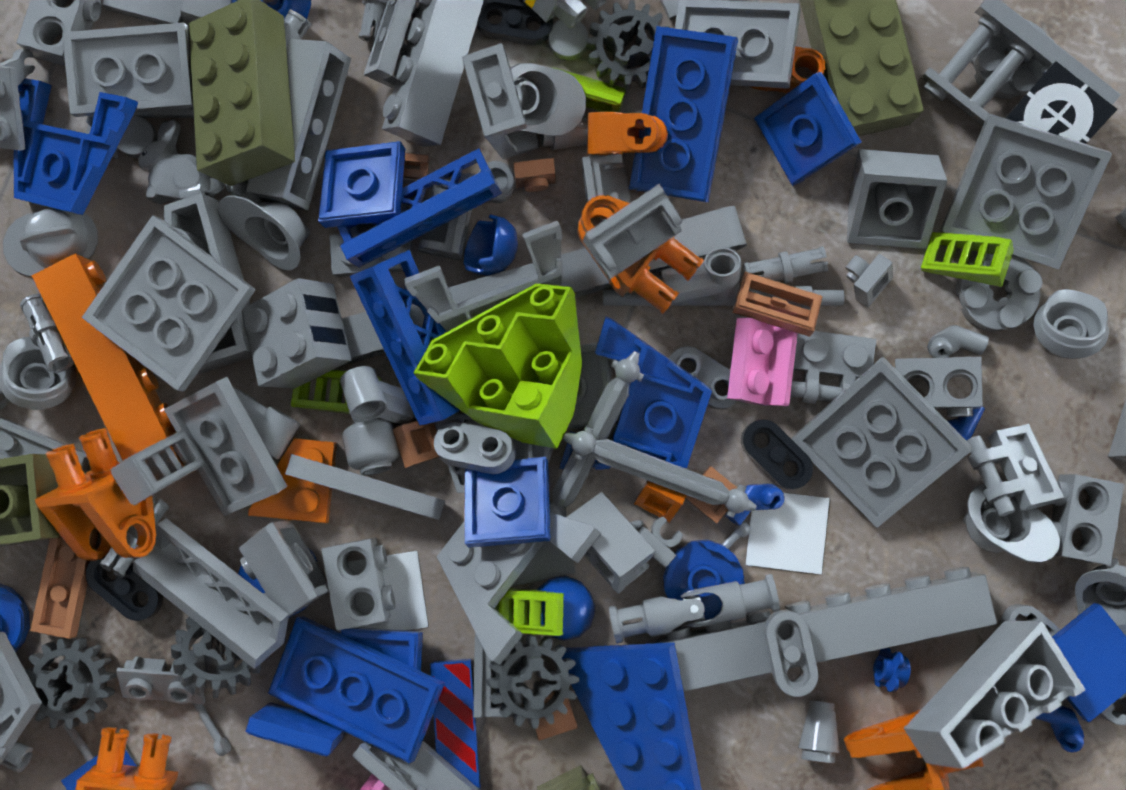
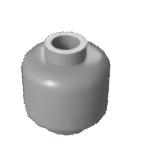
[342,418,400,476]

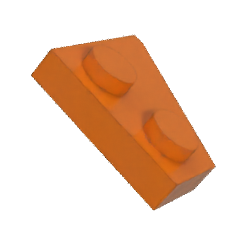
[248,438,337,523]

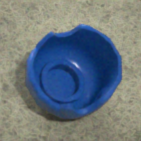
[463,214,518,276]
[537,575,596,641]

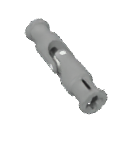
[609,574,780,644]

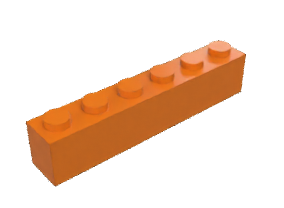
[31,253,195,480]

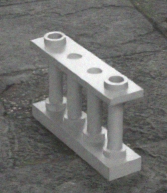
[921,0,1121,126]

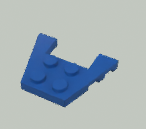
[14,78,138,215]
[559,316,712,470]

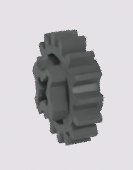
[587,0,670,91]
[171,617,261,698]
[486,634,579,729]
[25,637,117,730]

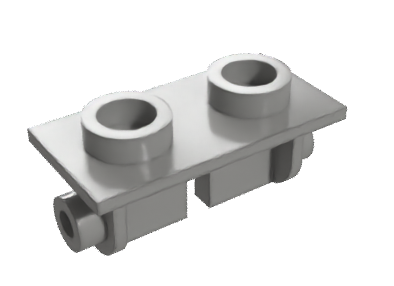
[116,656,205,704]

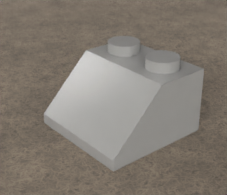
[847,149,947,249]
[239,520,329,617]

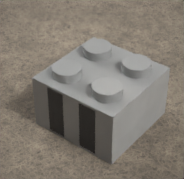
[242,278,351,389]

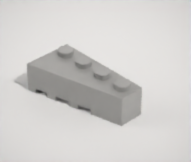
[164,193,252,375]
[904,621,1085,769]

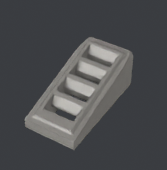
[111,429,205,505]

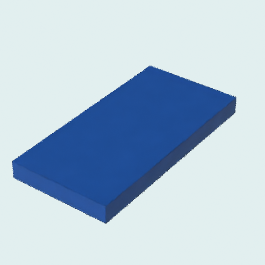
[629,26,738,202]
[267,616,445,764]

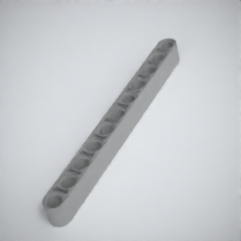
[341,206,747,366]

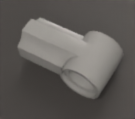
[659,247,741,303]
[340,366,415,425]
[233,387,301,459]

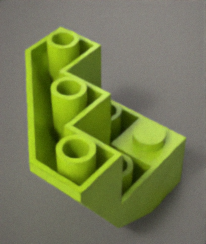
[413,283,582,449]

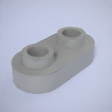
[669,346,737,409]
[434,422,516,474]
[764,610,818,697]

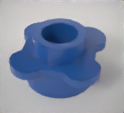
[873,647,911,693]

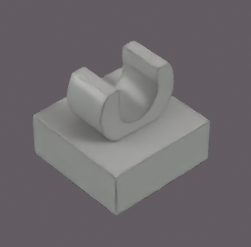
[845,254,893,308]
[638,517,683,568]

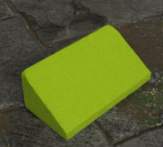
[552,67,626,112]

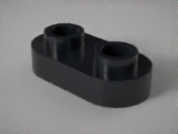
[477,0,553,45]
[741,419,813,489]
[86,554,163,621]

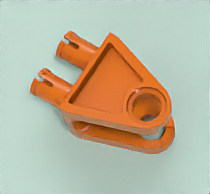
[577,195,704,314]
[35,428,156,561]
[844,710,984,790]
[76,727,178,790]

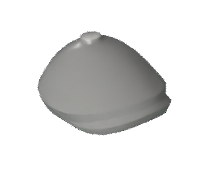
[1034,289,1109,359]
[0,337,76,410]

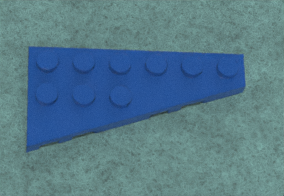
[562,642,702,790]

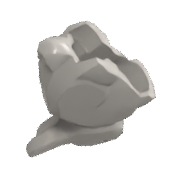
[138,119,225,204]

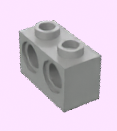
[16,0,102,66]
[895,357,983,417]
[1051,474,1124,566]
[321,537,395,631]

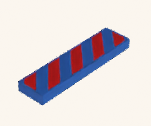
[430,658,481,790]

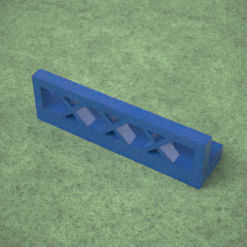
[337,148,502,268]
[350,250,460,426]

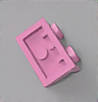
[727,318,798,407]

